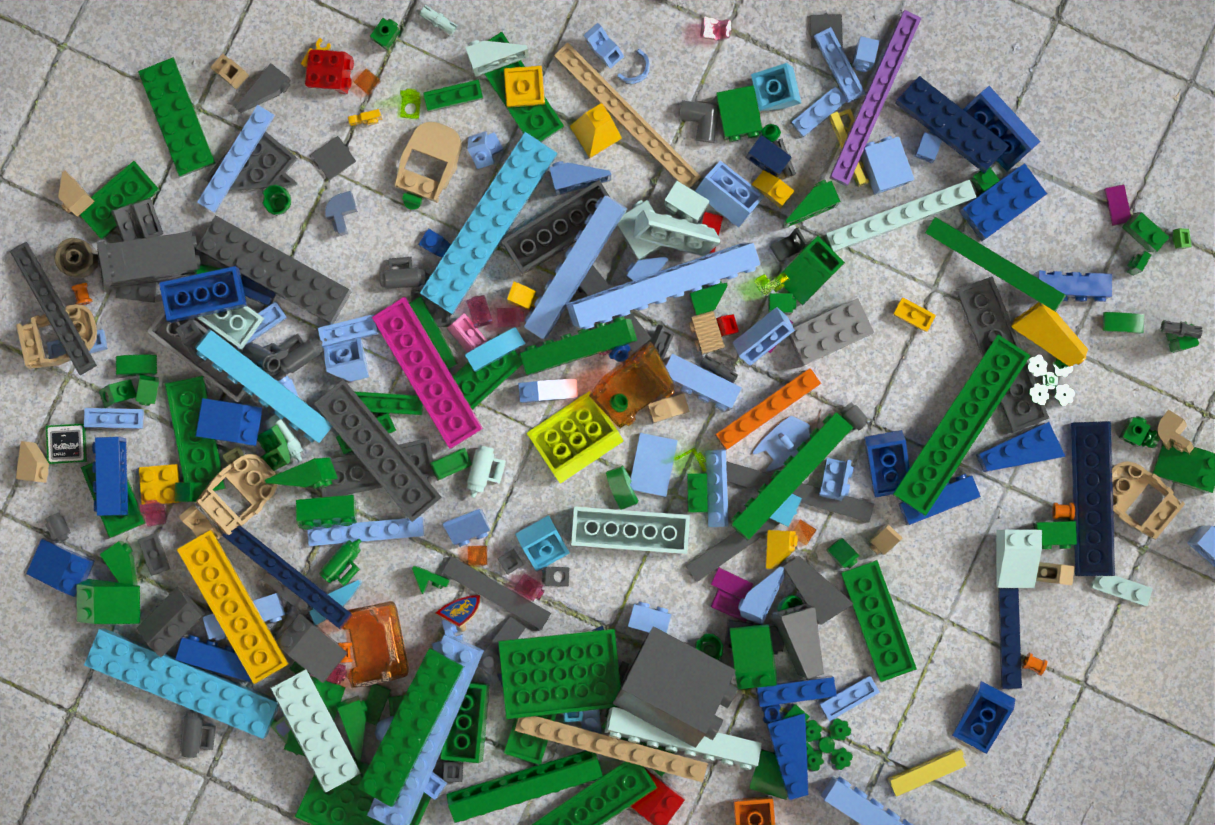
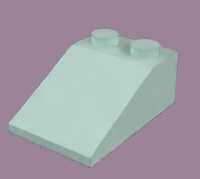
[465,40,529,77]
[197,306,265,350]
[996,530,1042,588]

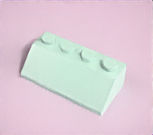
[634,210,720,256]

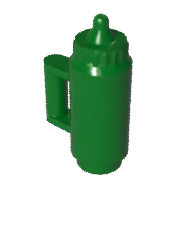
[319,539,361,586]

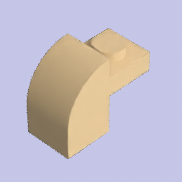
[210,53,249,90]
[1158,409,1194,454]
[179,504,222,540]

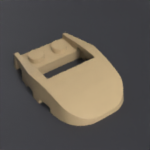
[395,122,462,203]
[16,304,97,369]
[195,454,277,535]
[1112,461,1185,540]

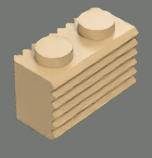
[689,311,724,355]

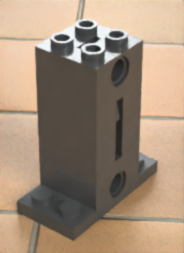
[97,231,201,292]

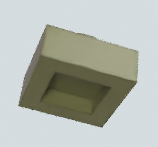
[222,446,245,465]

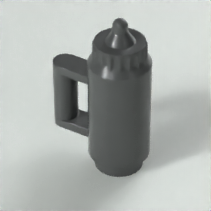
[380,257,432,289]
[279,333,327,375]
[243,343,288,372]
[180,710,216,758]

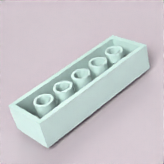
[571,507,690,554]
[270,669,361,792]

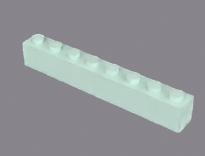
[824,180,976,252]
[604,707,762,770]

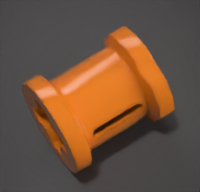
[71,283,93,305]
[1052,502,1075,520]
[338,642,353,663]
[1022,652,1048,676]

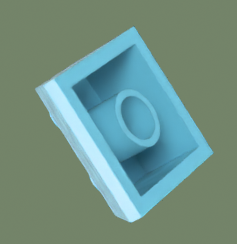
[751,63,802,111]
[515,515,570,572]

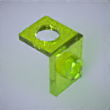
[400,89,422,119]
[674,447,707,472]

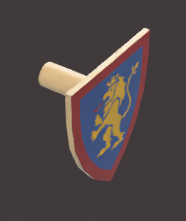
[435,595,480,632]

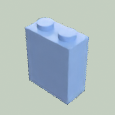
[861,136,915,195]

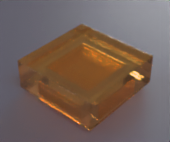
[354,68,381,96]
[793,519,817,546]
[468,546,487,565]

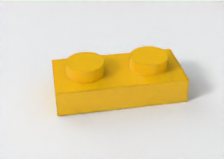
[893,297,936,332]

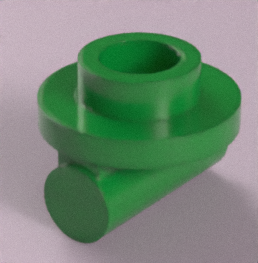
[402,192,423,210]

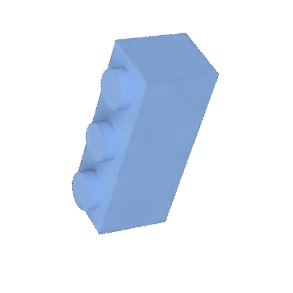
[733,307,795,366]

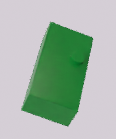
[441,682,490,763]

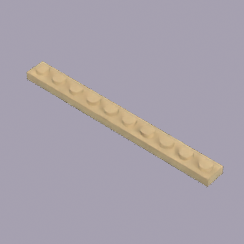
[554,42,701,188]
[515,716,708,783]

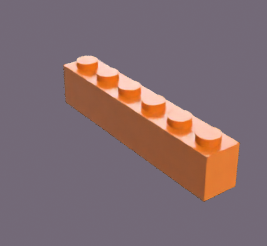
[715,368,821,450]

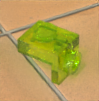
[754,273,789,296]

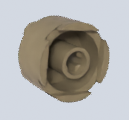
[54,238,98,279]

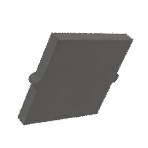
[810,13,843,48]
[311,136,356,181]

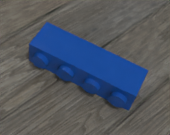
[898,473,981,525]
[175,634,252,682]
[756,675,837,707]

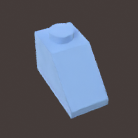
[626,257,668,281]

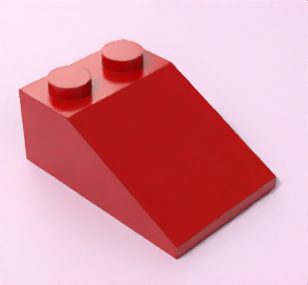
[630,768,685,825]

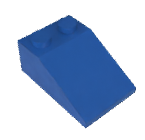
[196,398,262,446]
[864,430,910,498]
[26,538,95,597]
[952,681,1016,754]

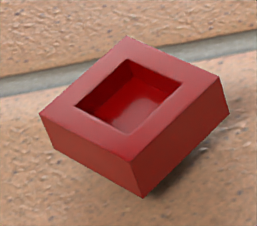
[716,314,739,337]

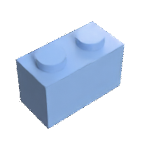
[852,36,879,72]
[628,601,672,633]

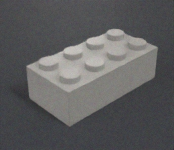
[788,298,874,366]

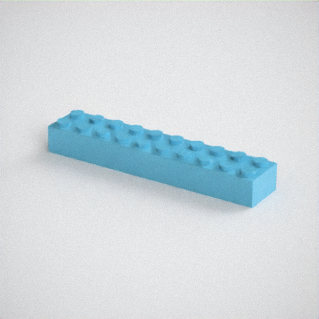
[420,132,558,315]
[84,628,279,739]

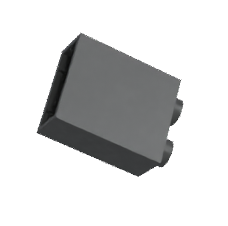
[613,626,738,748]

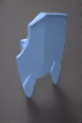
[753,416,811,472]

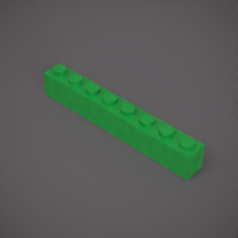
[731,412,853,541]
[446,751,603,823]

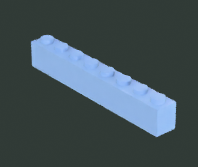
[524,196,627,339]

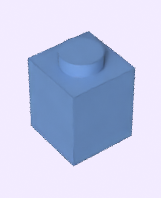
[914,131,942,163]

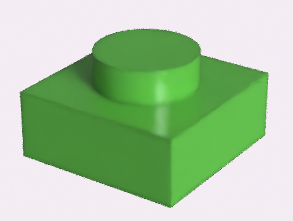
[1172,228,1192,249]

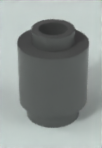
[840,402,868,431]
[45,513,71,543]

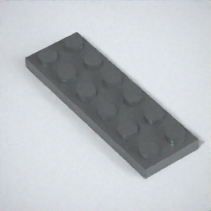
[321,438,435,497]

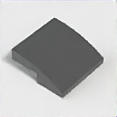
[111,198,164,242]

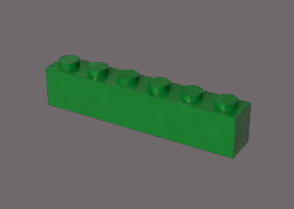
[520,316,637,375]

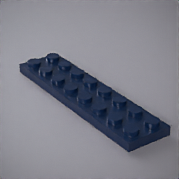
[1071,421,1115,576]

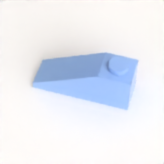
[738,566,785,625]

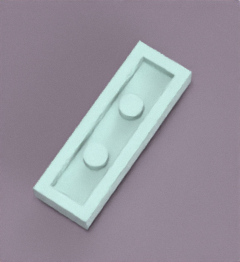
[1090,576,1153,607]

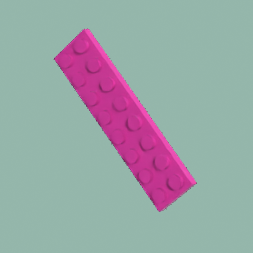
[372,297,483,449]

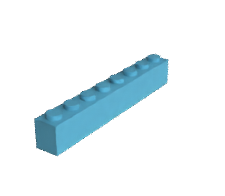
[195,329,332,443]

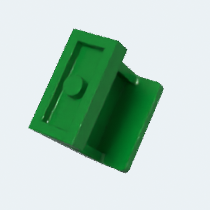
[715,85,763,142]

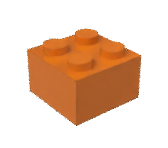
[733,796,775,825]

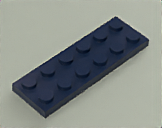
[895,76,1009,174]

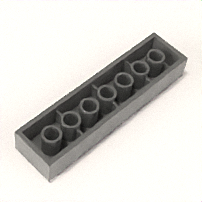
[196,215,352,324]

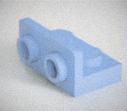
[819,458,854,501]

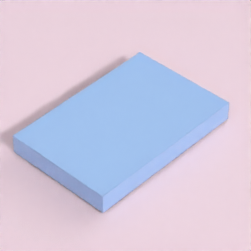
[630,433,678,497]

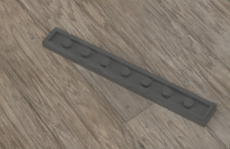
[10,241,97,376]
[726,461,874,522]

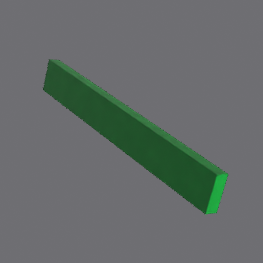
[925,217,1066,312]

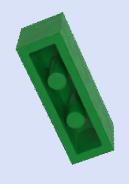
[296,495,357,530]

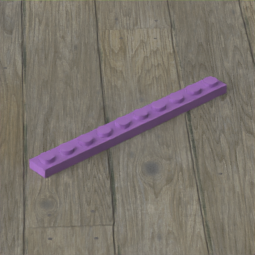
[829,10,921,186]

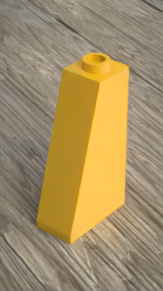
[1012,302,1088,367]

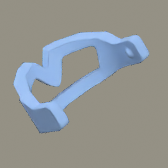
[617,49,650,84]

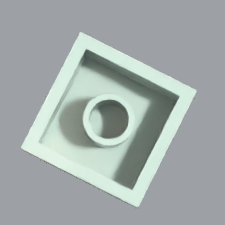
[664,181,709,224]

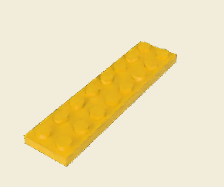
[177,530,289,684]

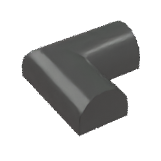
[679,100,719,143]

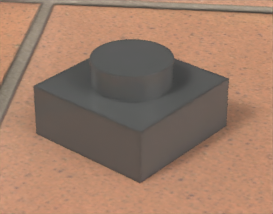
[497,549,524,575]

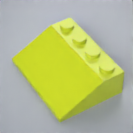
[526,391,624,484]

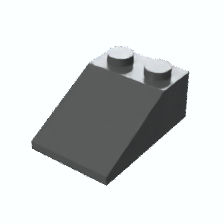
[276,613,348,683]

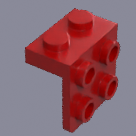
[305,49,354,94]

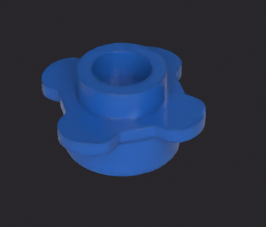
[609,344,630,362]
[761,704,782,724]

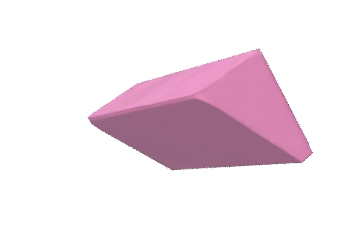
[447,313,488,353]

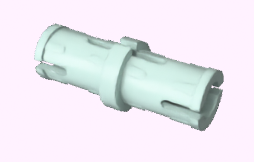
[419,5,458,36]

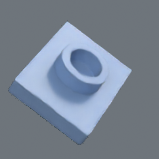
[467,131,495,169]

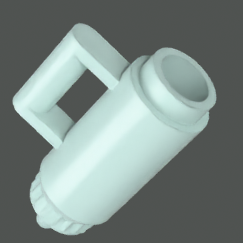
[265,415,303,462]
[467,445,506,498]

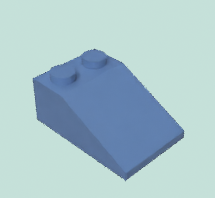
[549,161,611,196]
[443,509,491,547]

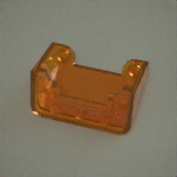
[589,342,676,429]
[342,601,409,688]

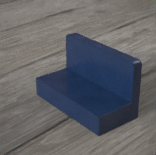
[746,136,792,178]
[241,275,276,306]

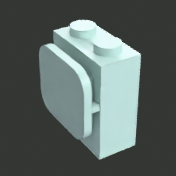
[617,200,663,260]

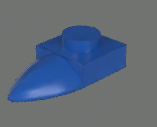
[418,228,451,258]

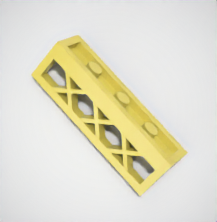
[829,108,870,187]
[888,747,967,797]

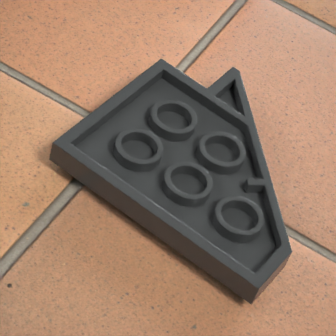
[204,131,298,192]

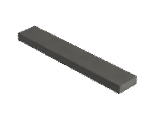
[686,518,780,582]
[442,556,551,630]

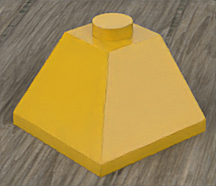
[570,103,622,158]

